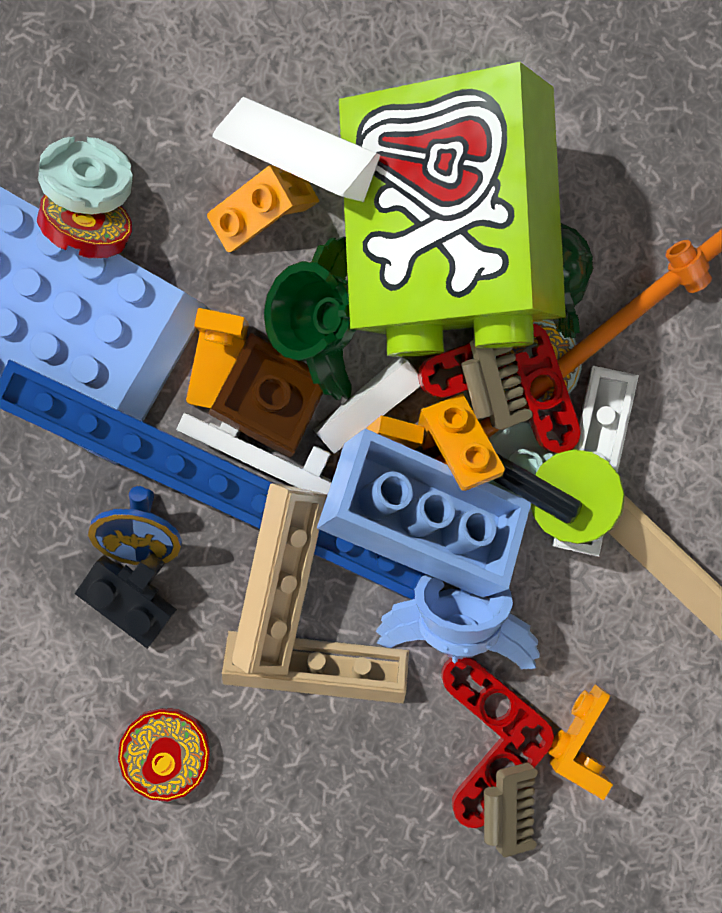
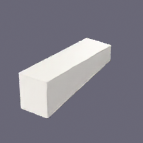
[313,357,420,454]

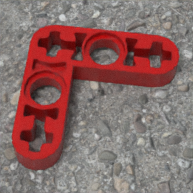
[418,324,581,453]
[441,657,554,828]

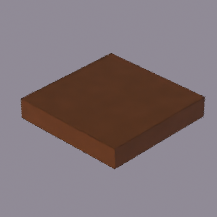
[208,333,323,458]

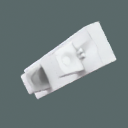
[176,413,332,498]

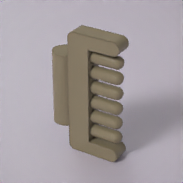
[461,339,532,430]
[484,763,538,857]

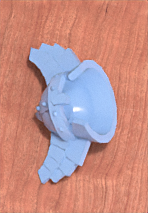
[376,574,540,669]

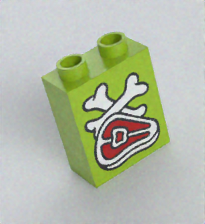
[339,62,566,357]

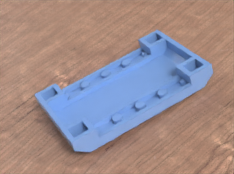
[0,187,208,465]

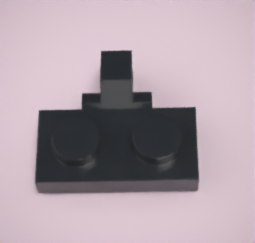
[74,552,177,649]

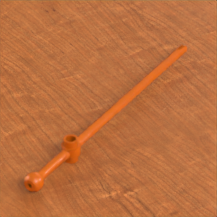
[435,229,722,464]

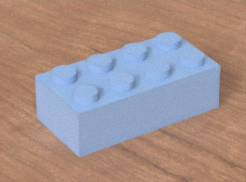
[317,428,531,598]

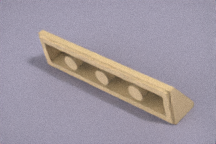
[232,483,327,675]
[608,496,722,640]
[222,631,409,703]

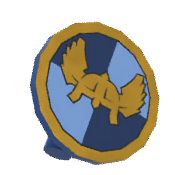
[88,486,182,565]

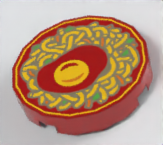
[37,195,132,258]
[118,708,210,802]

